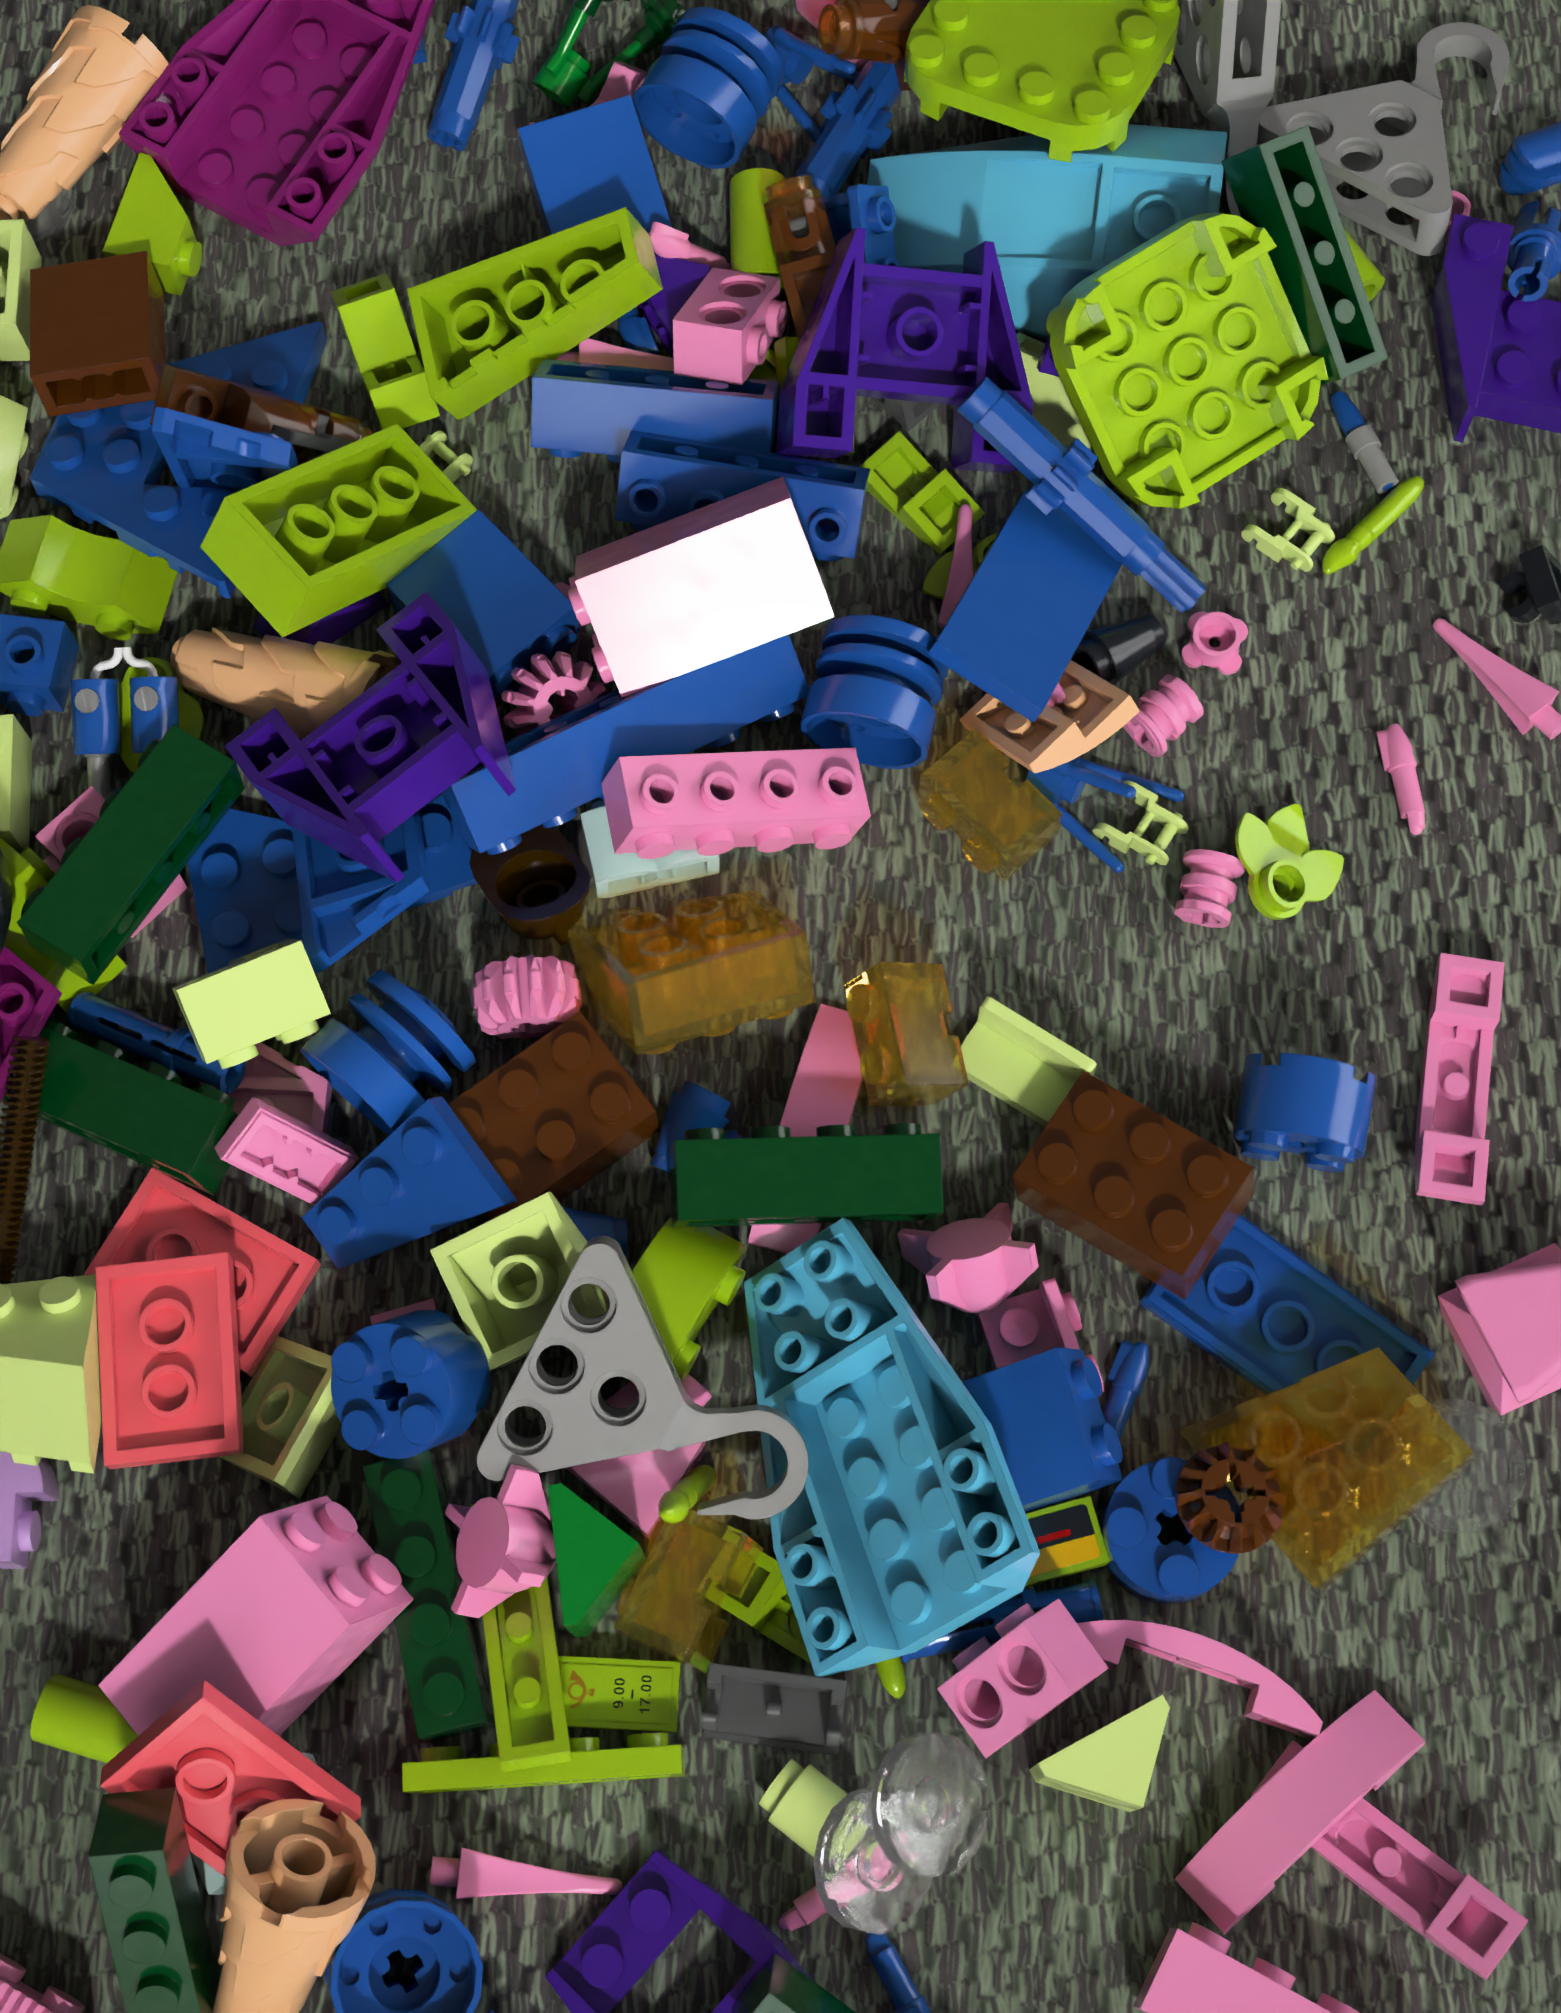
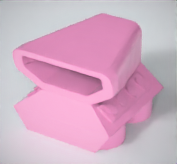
[1438,1243,1561,1415]

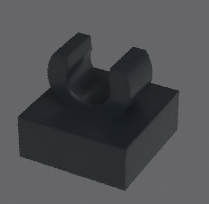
[1498,545,1561,624]

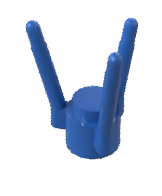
[763,25,860,143]
[1025,757,1184,873]

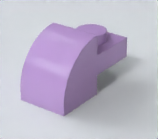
[0,1452,59,1569]

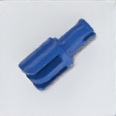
[1498,121,1561,196]
[1507,201,1561,302]

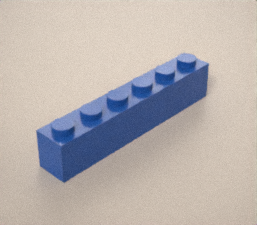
[442,634,809,855]

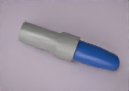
[1331,391,1399,494]

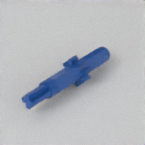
[427,0,520,151]
[785,61,902,215]
[956,376,1207,614]

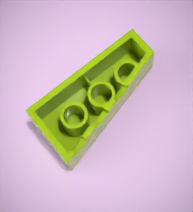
[407,207,663,420]

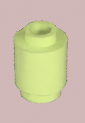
[759,1759,865,1863]

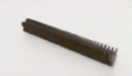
[0,1036,50,1284]

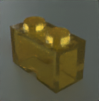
[919,728,1062,882]
[844,962,969,1106]
[614,1509,764,1674]

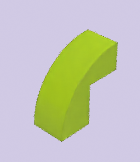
[331,273,440,430]

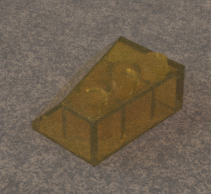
[568,890,815,1055]
[1178,1347,1477,1592]

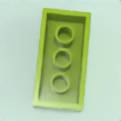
[200,424,477,638]

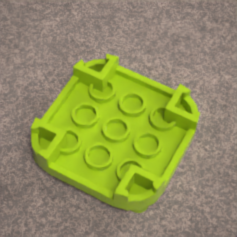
[904,0,1181,163]
[1046,213,1329,509]

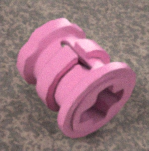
[1123,674,1204,758]
[1174,849,1245,928]

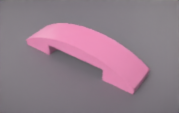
[1415,953,1505,1206]
[748,1004,882,1254]
[1077,1620,1323,1739]
[1175,1690,1425,1935]
[1251,1740,1529,1980]

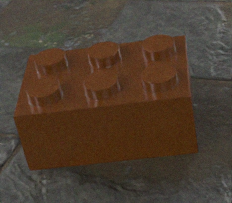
[448,1011,660,1221]
[1012,1071,1254,1300]

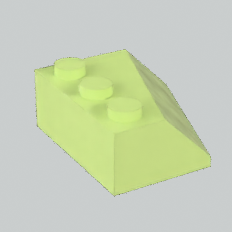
[0,1274,102,1474]

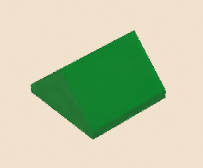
[548,1483,647,1638]

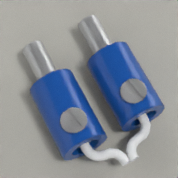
[71,647,179,798]

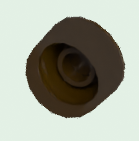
[469,824,592,946]

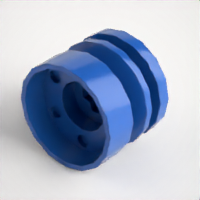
[633,7,785,169]
[800,615,949,769]
[300,969,476,1136]
[325,1888,483,2013]

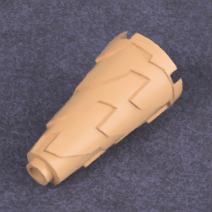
[0,5,168,222]
[170,627,401,739]
[213,1798,376,2013]

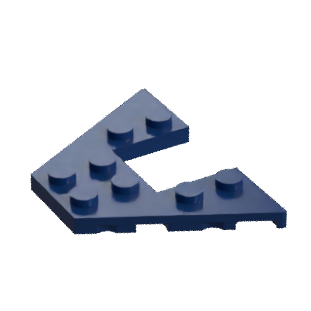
[30,321,327,598]

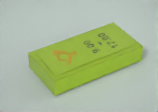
[558,1656,682,1733]

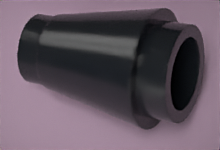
[1071,613,1166,685]

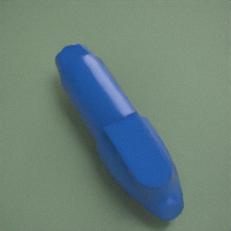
[617,307,660,355]
[1102,1340,1149,1440]
[864,1927,932,2013]

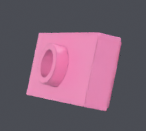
[214,1097,359,1205]

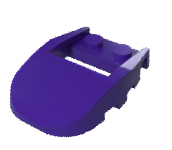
[545,1849,815,2013]

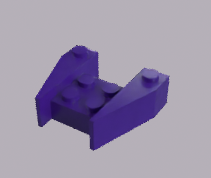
[1431,214,1561,442]
[776,227,1033,473]
[225,592,516,882]

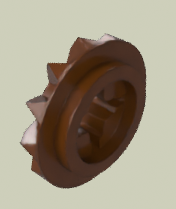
[1175,1441,1287,1554]

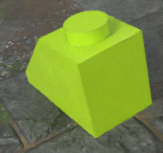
[102,152,202,296]

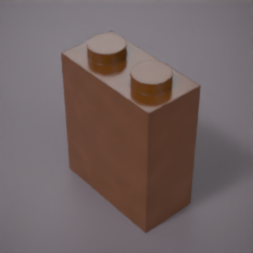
[30,251,166,417]

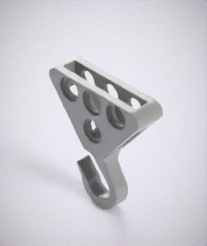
[1174,0,1281,217]
[1257,22,1510,256]
[477,1236,809,1519]

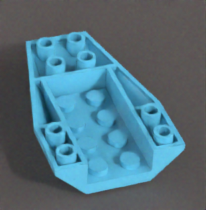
[867,124,1227,340]
[744,1218,1040,1677]

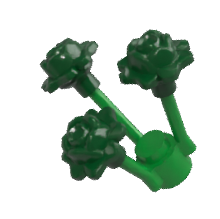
[532,0,686,109]

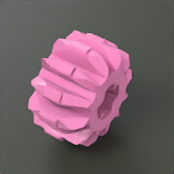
[501,651,607,736]
[472,954,582,1041]

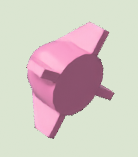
[897,1202,1039,1313]
[444,1464,556,1618]

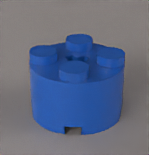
[1233,1053,1376,1173]
[331,1309,490,1459]
[1100,1457,1239,1604]

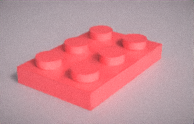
[84,1168,321,1377]
[95,1252,244,1469]
[100,1680,361,1878]

